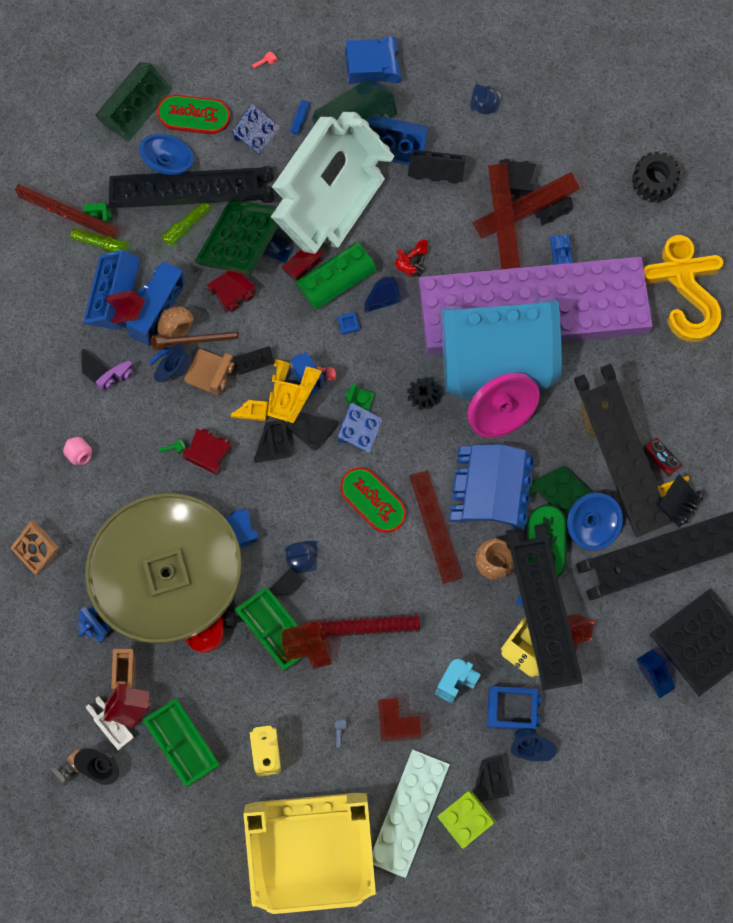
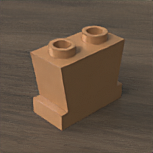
[111,649,136,690]

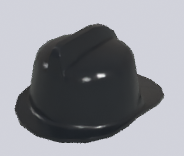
[74,748,119,785]

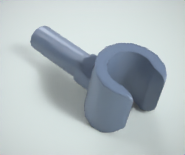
[335,719,347,747]

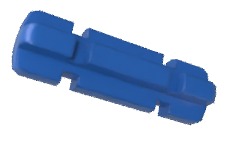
[290,100,309,135]

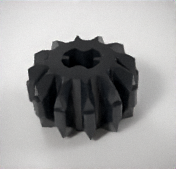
[407,378,439,410]

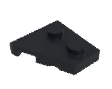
[285,412,338,451]
[254,420,291,463]
[474,756,510,802]

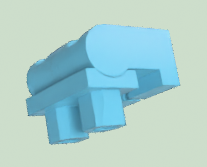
[435,659,481,703]

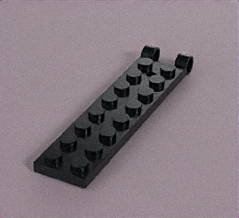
[109,166,275,208]
[574,364,672,537]
[575,512,733,601]
[506,523,583,691]

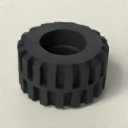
[632,152,681,203]

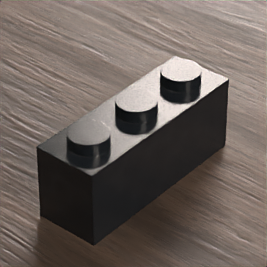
[408,149,466,184]

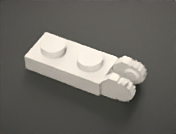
[86,696,134,751]

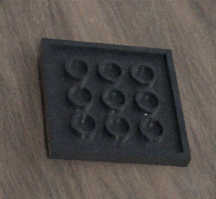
[650,589,733,697]

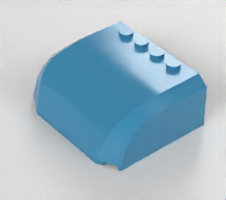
[440,298,562,400]

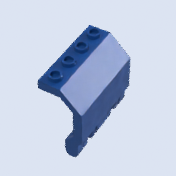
[449,444,534,530]

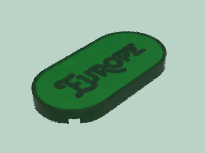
[527,505,567,578]

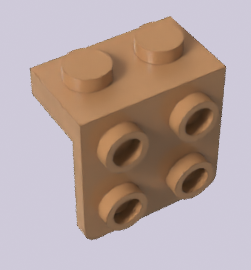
[184,349,235,396]

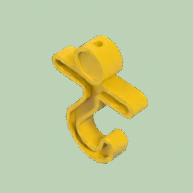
[644,235,723,342]

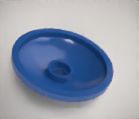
[139,134,194,175]
[567,493,623,550]

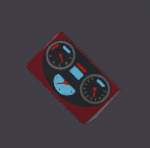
[643,437,682,477]

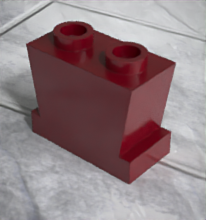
[207,271,256,313]
[182,428,232,475]
[103,683,151,728]

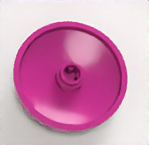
[467,373,540,438]

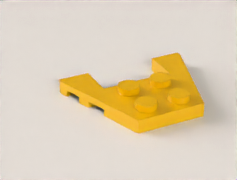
[267,359,322,423]

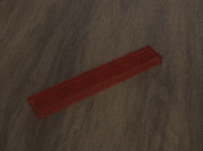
[488,163,520,270]
[473,172,580,239]
[15,184,119,240]
[409,470,462,584]

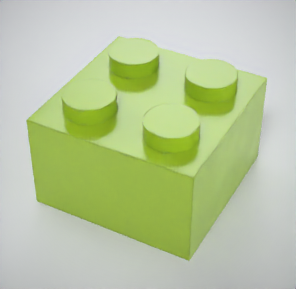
[437,790,496,849]

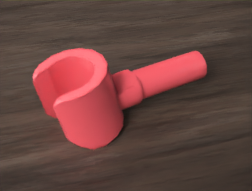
[252,52,278,68]
[316,366,336,380]

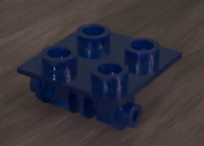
[232,104,280,154]

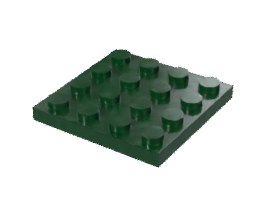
[195,201,279,275]

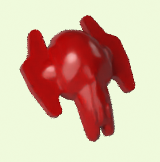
[395,240,428,278]

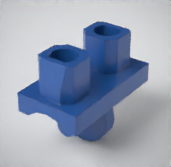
[550,234,573,265]
[77,606,112,643]

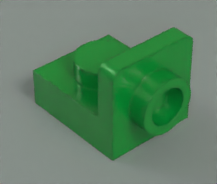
[83,203,112,227]
[344,384,374,411]

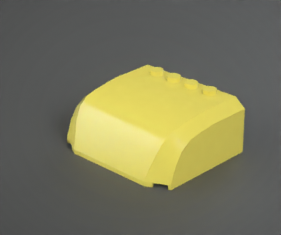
[243,793,376,914]

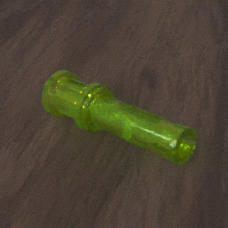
[160,203,210,247]
[70,228,128,253]

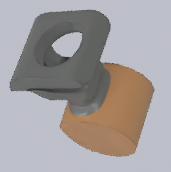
[51,748,81,786]

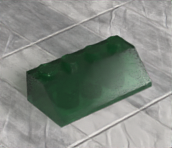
[95,62,172,142]

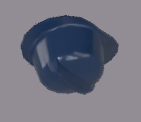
[471,84,502,114]
[154,344,194,383]
[285,541,318,573]
[511,729,556,761]

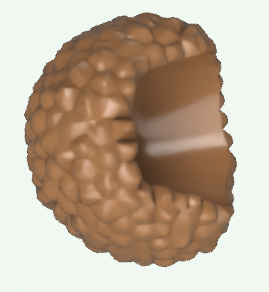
[157,306,194,346]
[475,538,514,580]

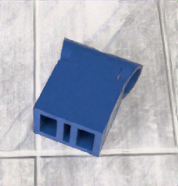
[345,36,402,84]

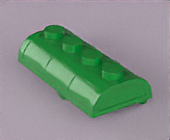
[294,242,377,311]
[235,587,314,672]
[143,698,220,787]

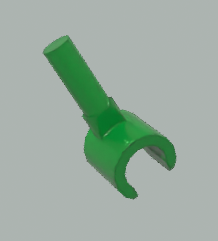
[159,440,187,454]

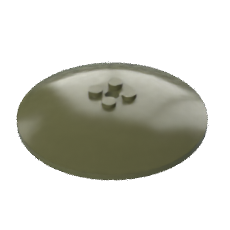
[85,493,242,644]

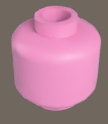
[63,437,92,465]

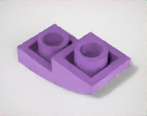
[96,361,134,392]

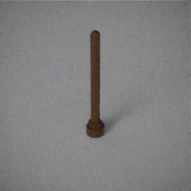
[151,332,239,351]

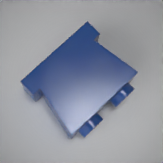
[290,352,324,397]
[223,509,259,548]

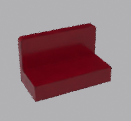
[282,249,323,281]
[106,290,145,324]

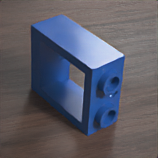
[487,686,541,731]

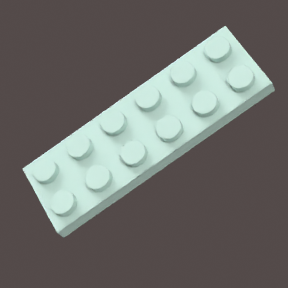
[372,749,450,878]

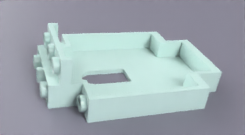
[271,112,394,254]

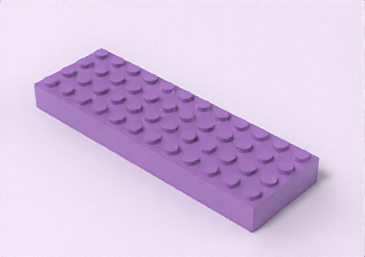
[418,257,652,355]

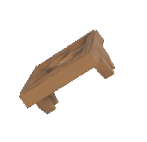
[11,520,59,575]

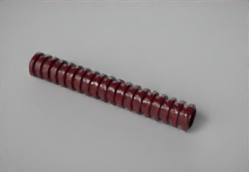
[304,614,420,639]

